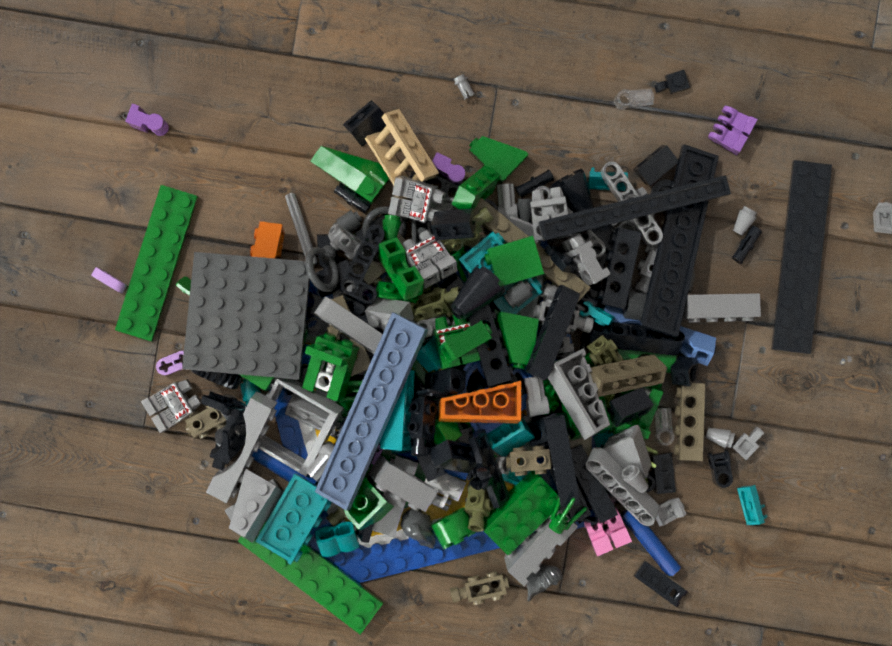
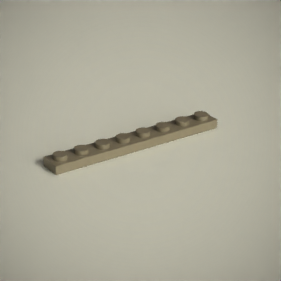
[473,198,591,304]

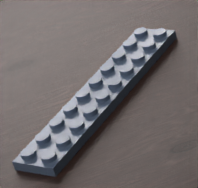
[315,312,429,510]

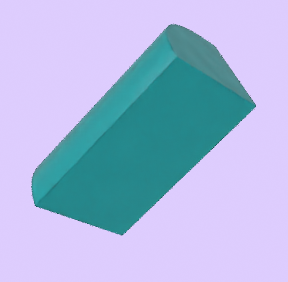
[487,417,535,457]

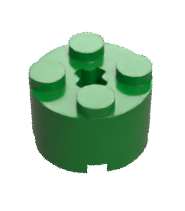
[431,507,476,549]

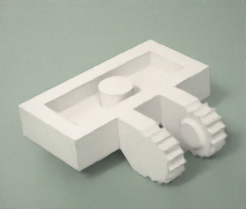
[424,474,466,507]

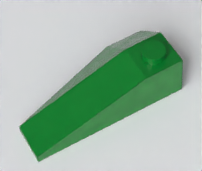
[310,146,390,205]
[344,476,394,530]

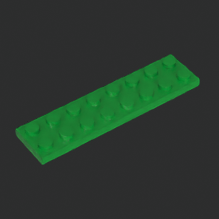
[115,185,198,342]
[238,516,384,635]

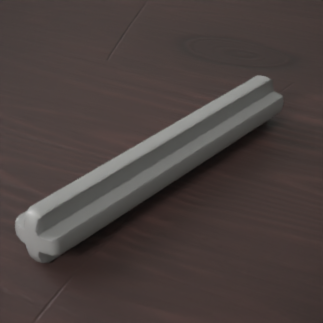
[285,193,318,265]

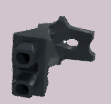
[201,391,247,471]

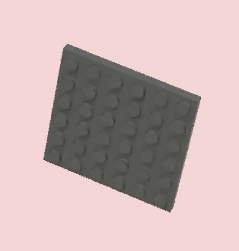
[182,252,310,380]

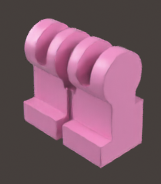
[584,507,632,556]

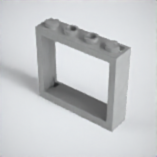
[259,378,344,477]

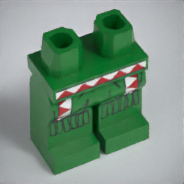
[433,315,480,370]

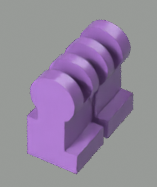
[125,104,169,136]
[708,106,758,155]
[432,152,465,185]

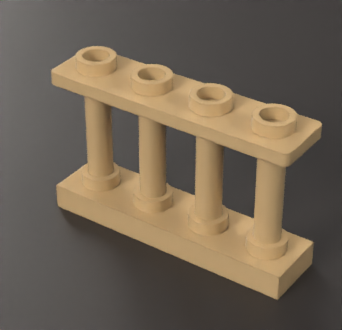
[365,109,439,185]

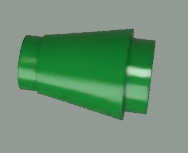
[382,215,402,242]

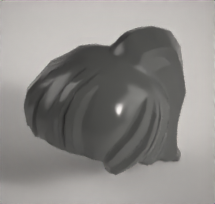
[401,508,435,549]
[526,564,563,601]

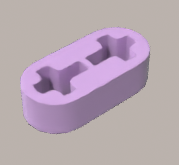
[91,267,127,293]
[156,351,184,375]

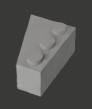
[368,455,438,512]
[229,469,284,543]

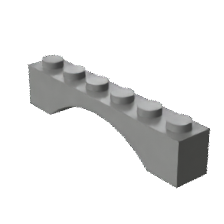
[206,391,277,503]

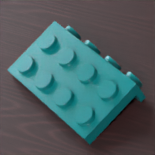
[459,232,543,314]
[256,473,332,565]

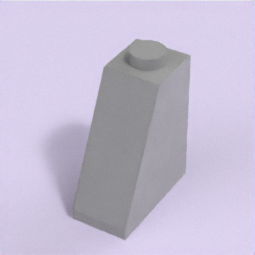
[603,425,652,478]

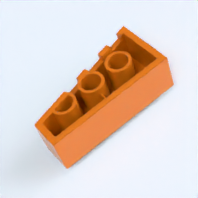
[250,221,285,259]
[439,381,521,424]

